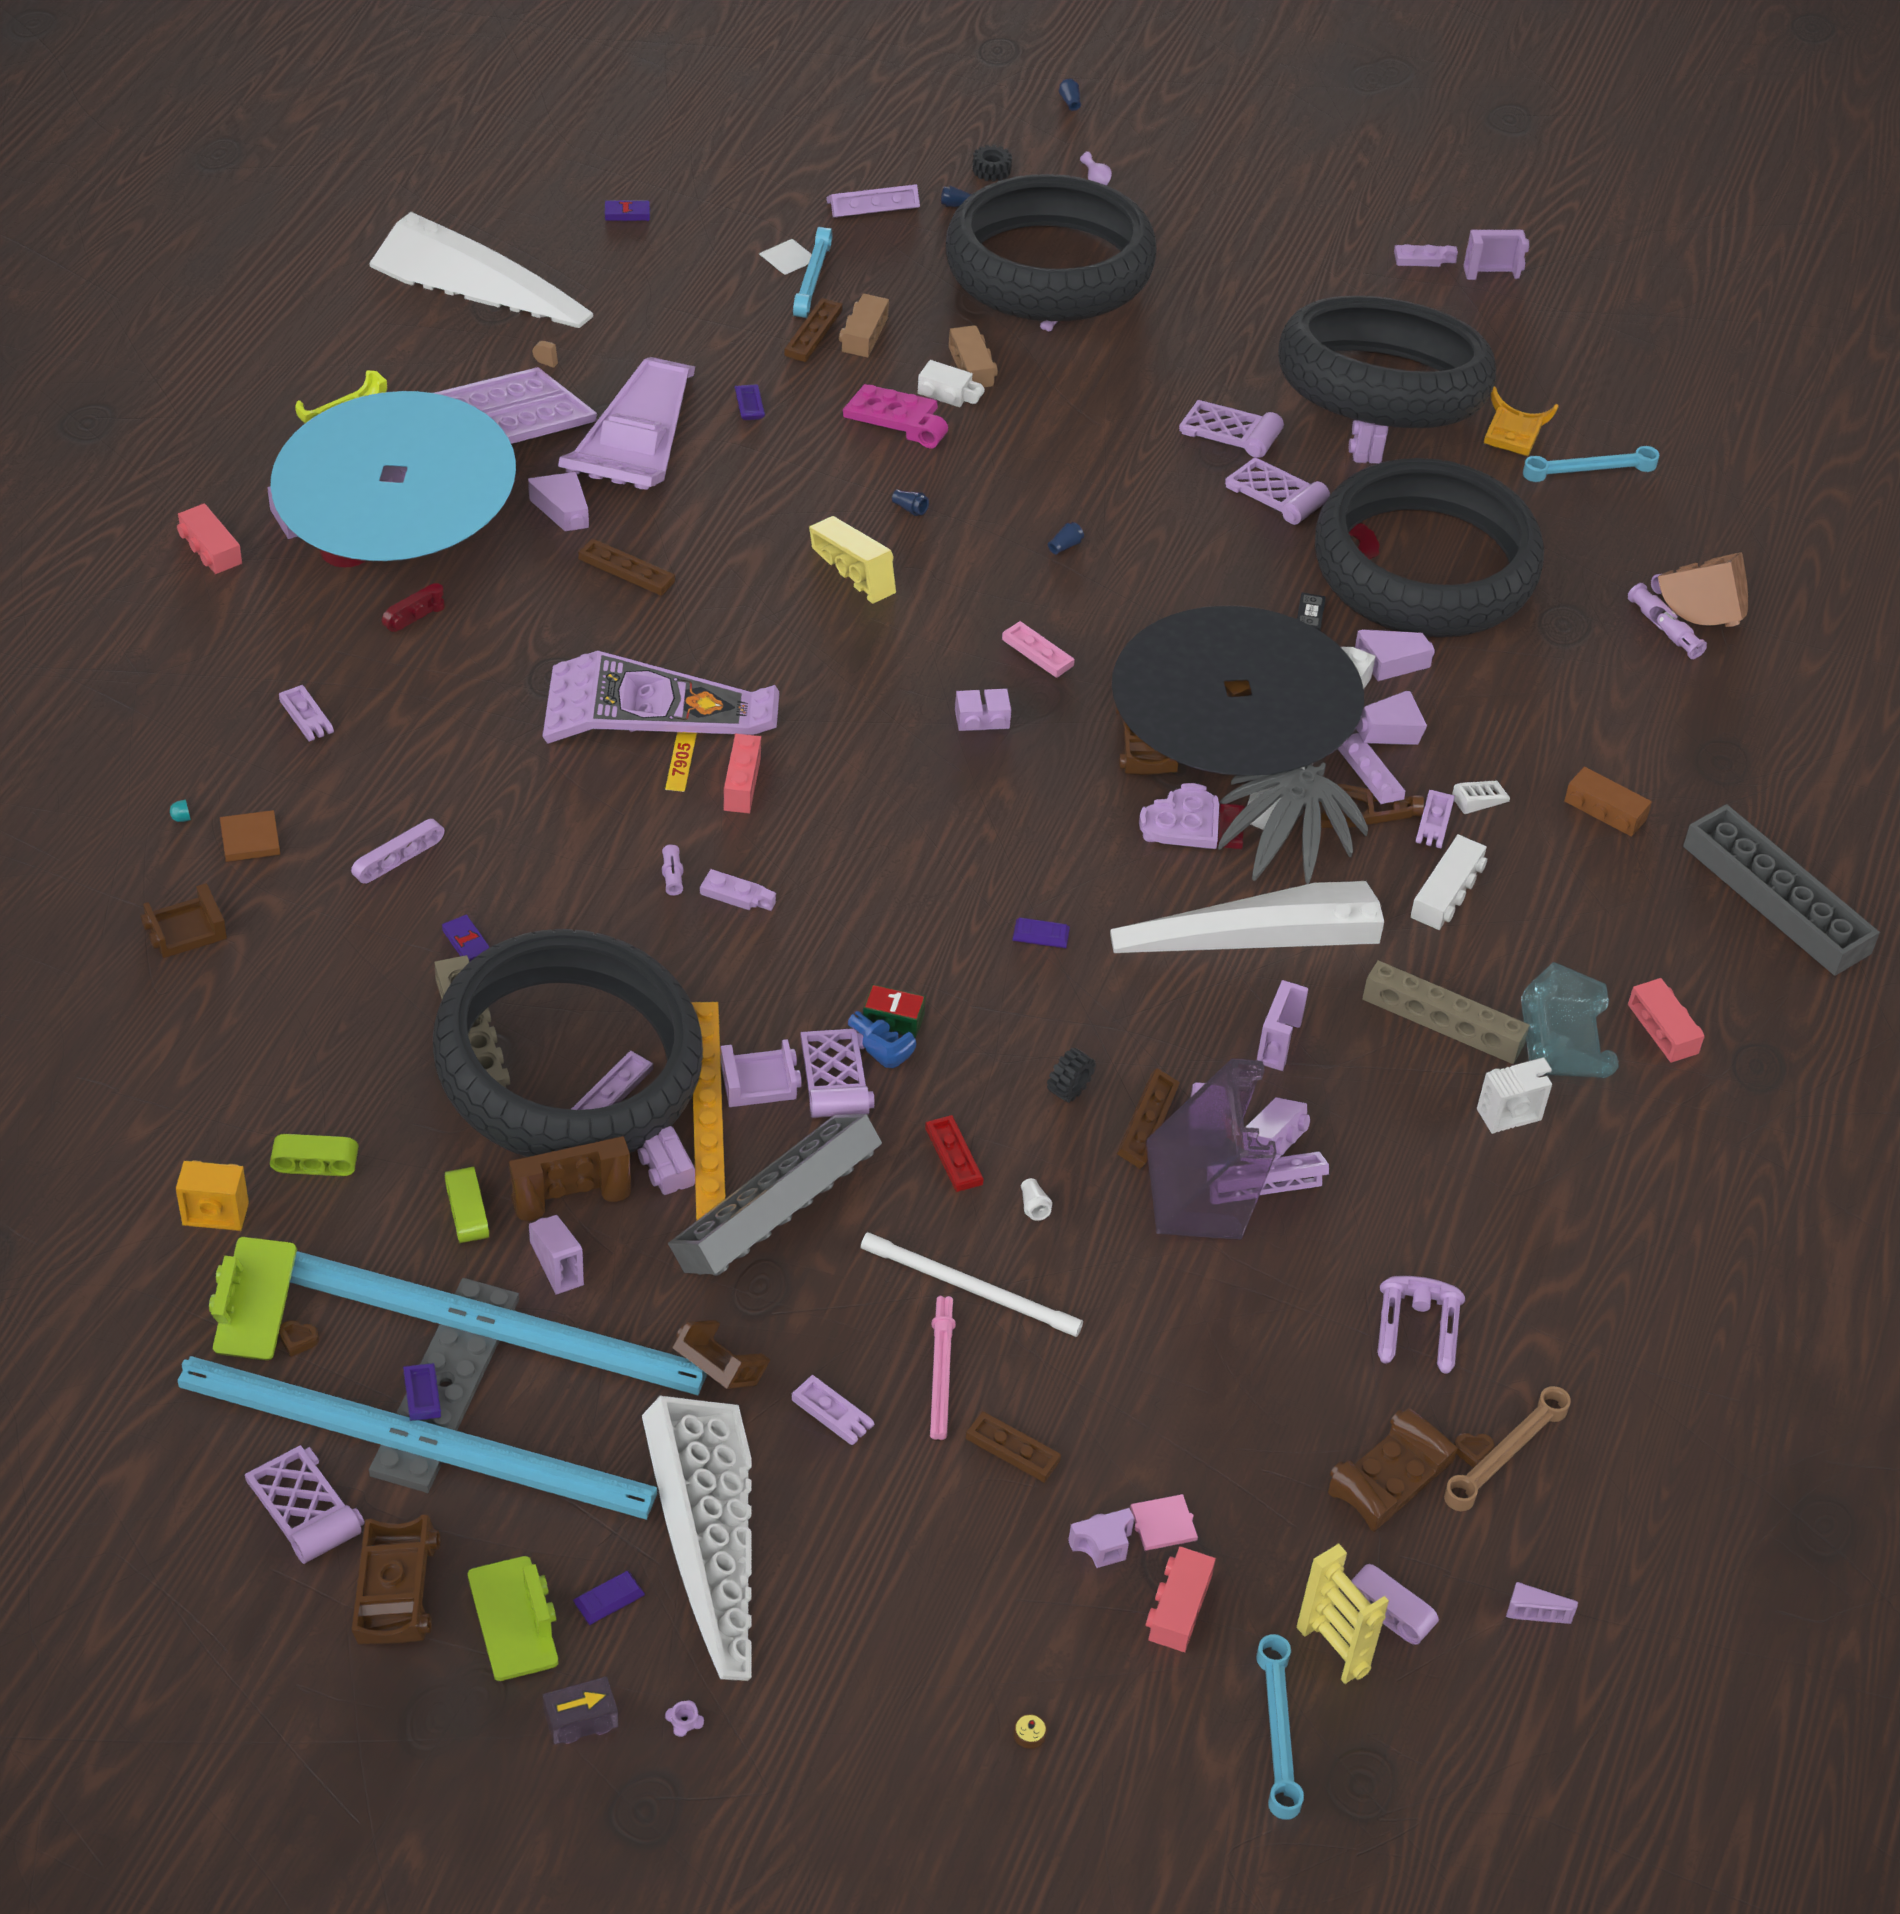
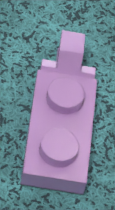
[1394,244,1458,267]
[700,869,776,911]

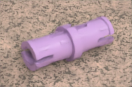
[662,845,684,896]

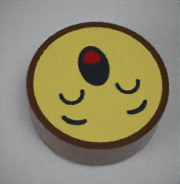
[1013,1714,1047,1749]

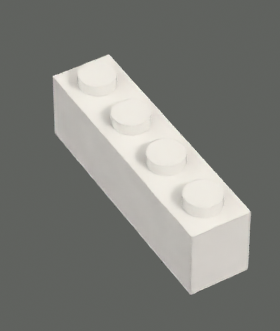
[1410,835,1487,930]

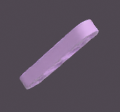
[351,819,444,883]

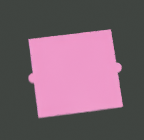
[1130,1494,1198,1551]

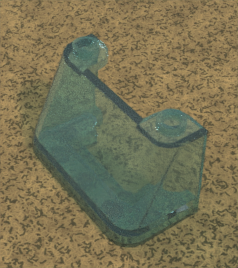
[1522,962,1619,1078]

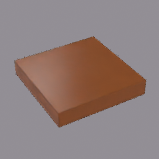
[220,810,280,862]

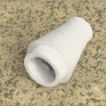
[1021,1178,1052,1221]

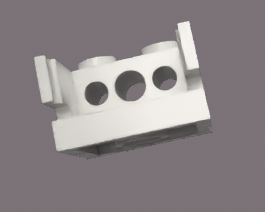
[1477,1057,1552,1134]

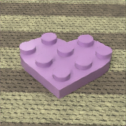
[1139,783,1219,849]

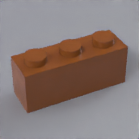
[1564,766,1652,837]

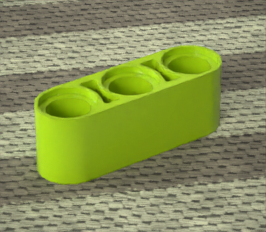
[270,1134,359,1176]
[444,1167,489,1243]

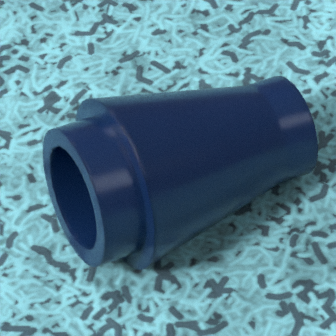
[1059,79,1081,111]
[941,185,972,207]
[892,489,929,516]
[1048,522,1084,555]

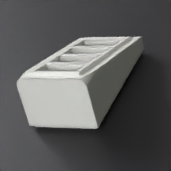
[1452,781,1510,814]

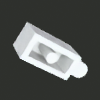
[918,360,985,407]

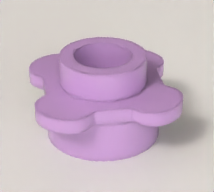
[665,1701,704,1737]

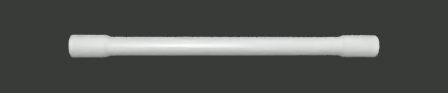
[861,1232,1083,1337]

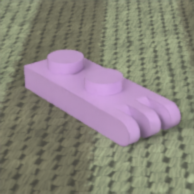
[279,685,334,741]
[1415,790,1455,848]
[792,1375,874,1445]

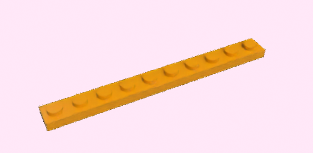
[691,1002,725,1221]

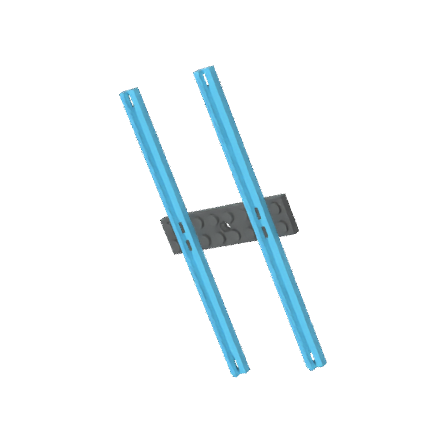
[178,1251,707,1520]

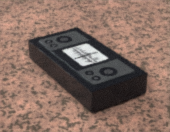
[1297,593,1326,631]

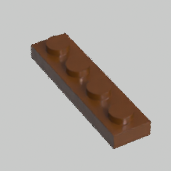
[784,298,843,362]
[578,538,675,596]
[1116,1068,1180,1169]

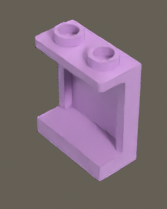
[1463,230,1529,280]
[1256,980,1308,1071]
[720,1039,801,1107]

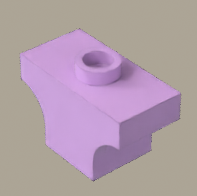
[1069,1508,1134,1568]

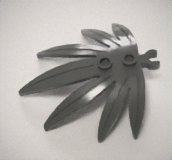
[1218,763,1368,884]

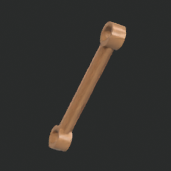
[1444,1386,1571,1511]

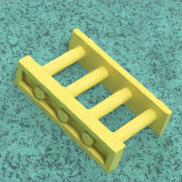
[1297,1544,1389,1684]

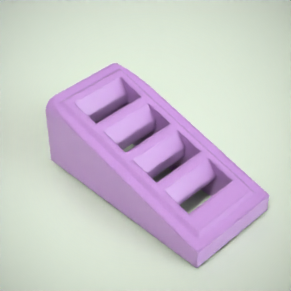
[1506,1582,1578,1624]

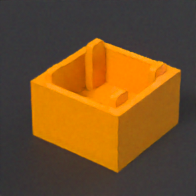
[176,1161,249,1231]

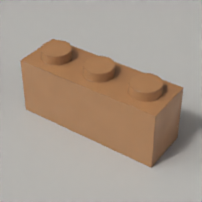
[839,294,889,358]
[949,325,998,387]

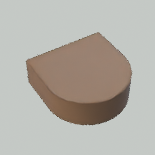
[532,341,558,368]

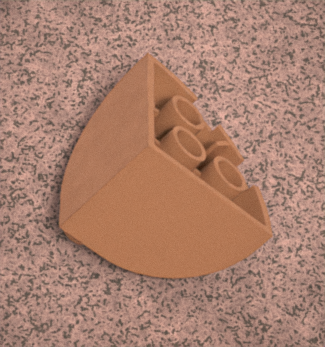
[1658,552,1748,627]

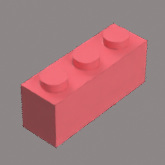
[177,503,242,574]
[724,733,761,813]
[1628,978,1704,1063]
[1146,1547,1216,1652]

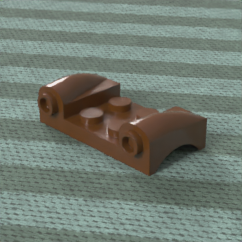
[1115,705,1178,775]
[509,1136,631,1221]
[1328,1408,1458,1532]
[352,1514,441,1644]

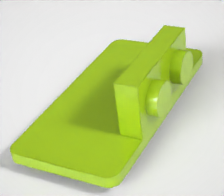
[209,1237,297,1361]
[468,1556,558,1681]

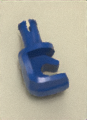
[848,1011,916,1068]

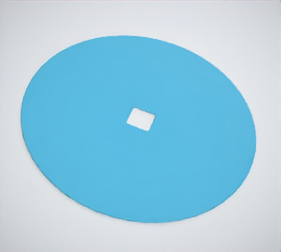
[271,391,516,561]

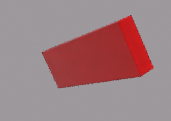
[925,1115,983,1192]

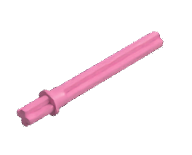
[930,1296,956,1440]

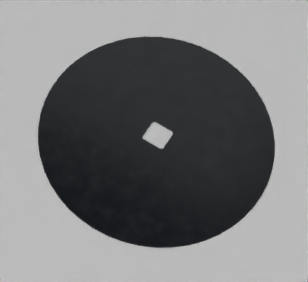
[1112,606,1364,776]

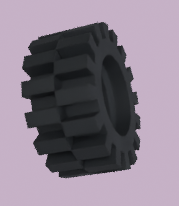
[972,144,1012,182]
[1047,1048,1096,1103]

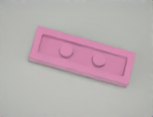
[1002,621,1074,678]

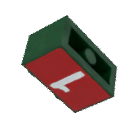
[863,984,926,1038]

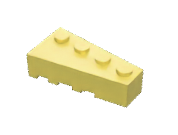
[809,516,896,604]

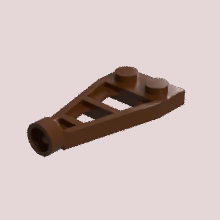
[1318,784,1424,828]

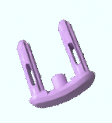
[1378,1276,1465,1373]

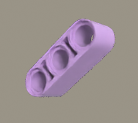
[1351,1564,1439,1645]

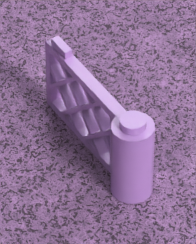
[1179,400,1284,458]
[1225,457,1330,525]
[801,1029,874,1118]
[245,1445,364,1564]

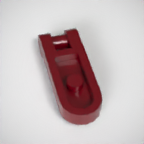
[382,583,444,632]

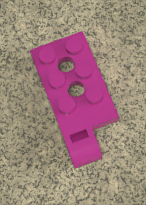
[843,384,948,448]

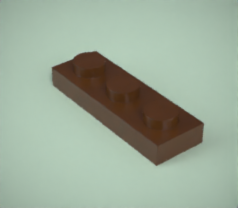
[966,1411,1061,1483]

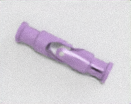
[1628,583,1707,659]

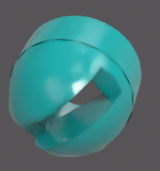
[170,799,191,822]

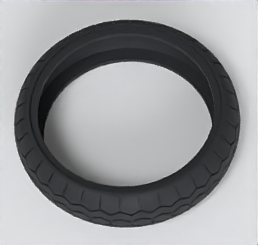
[946,174,1157,321]
[1278,296,1496,428]
[1315,458,1544,637]
[433,929,703,1157]

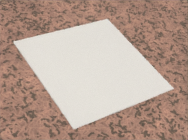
[759,239,812,275]

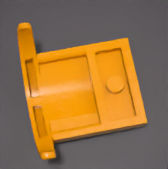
[1484,386,1559,456]

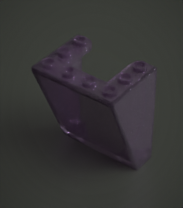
[1146,1058,1277,1240]

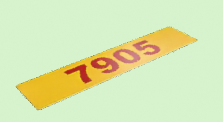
[665,732,697,792]

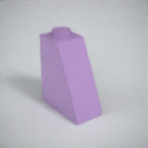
[528,472,589,531]
[1355,630,1434,681]
[1356,691,1427,745]
[529,1215,584,1294]

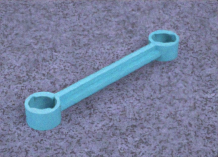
[793,227,832,318]
[1523,446,1659,482]
[1256,1634,1304,1819]

